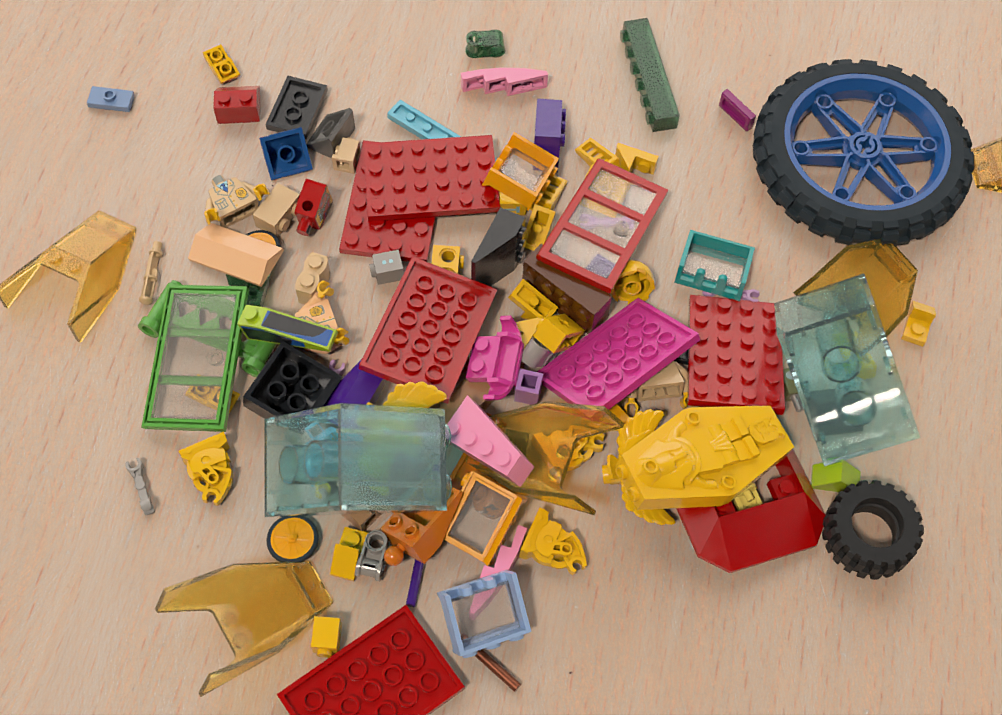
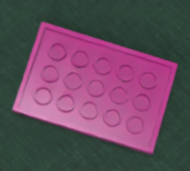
[537,298,700,421]

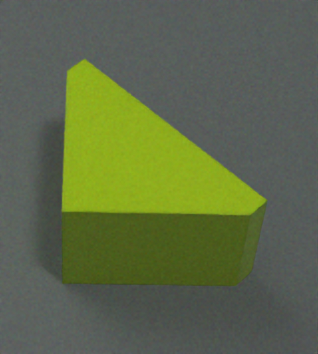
[811,459,861,493]

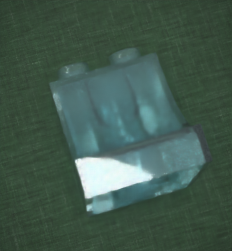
[774,273,920,466]
[264,403,452,517]

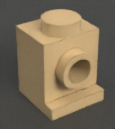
[332,137,361,174]

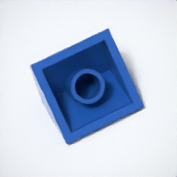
[259,127,313,180]

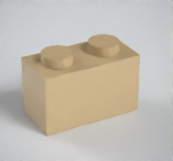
[253,183,300,238]

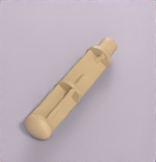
[139,241,163,305]

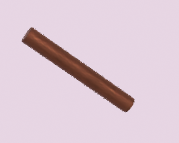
[461,633,521,692]

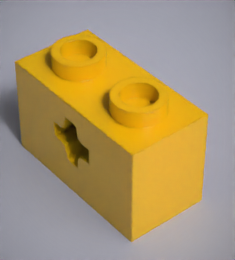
[533,314,585,353]

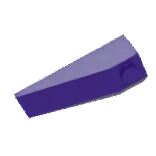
[318,359,386,436]

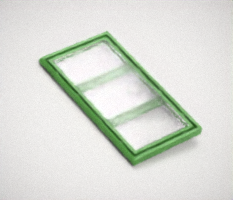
[141,285,249,432]

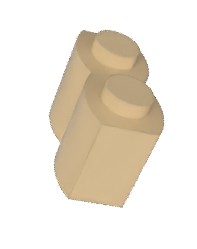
[295,252,330,304]

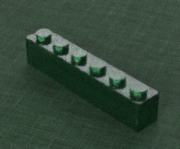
[620,18,680,132]

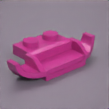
[466,315,524,401]

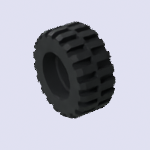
[822,480,924,580]

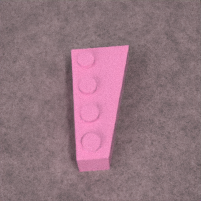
[440,395,534,487]

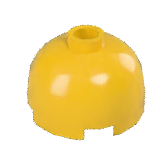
[611,260,655,305]

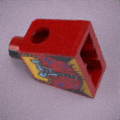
[294,179,333,236]

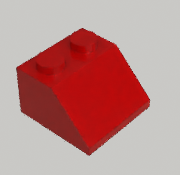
[213,86,260,124]

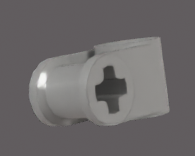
[521,337,558,368]
[355,530,389,582]

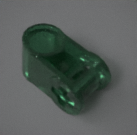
[465,29,505,58]

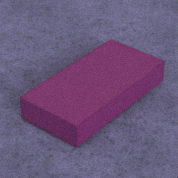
[719,89,756,132]

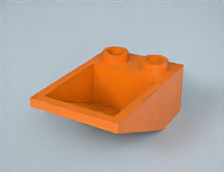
[380,475,463,566]

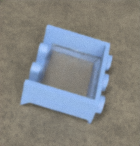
[437,570,531,658]

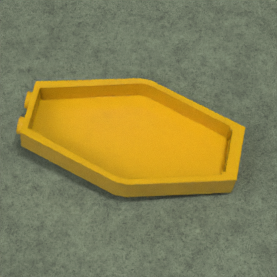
[615,406,794,510]

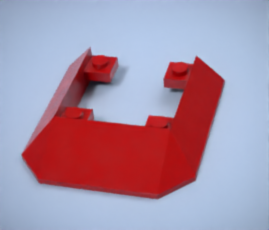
[676,417,826,573]

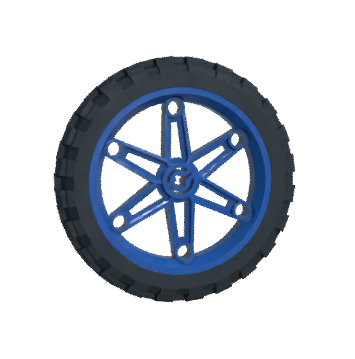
[752,59,975,248]

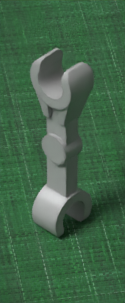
[125,458,154,515]

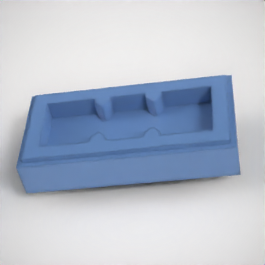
[87,86,135,112]

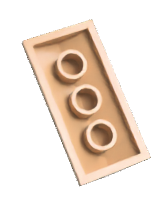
[188,223,284,287]

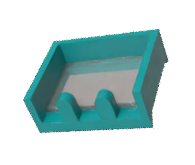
[674,230,755,301]

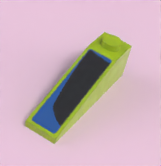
[237,305,338,352]

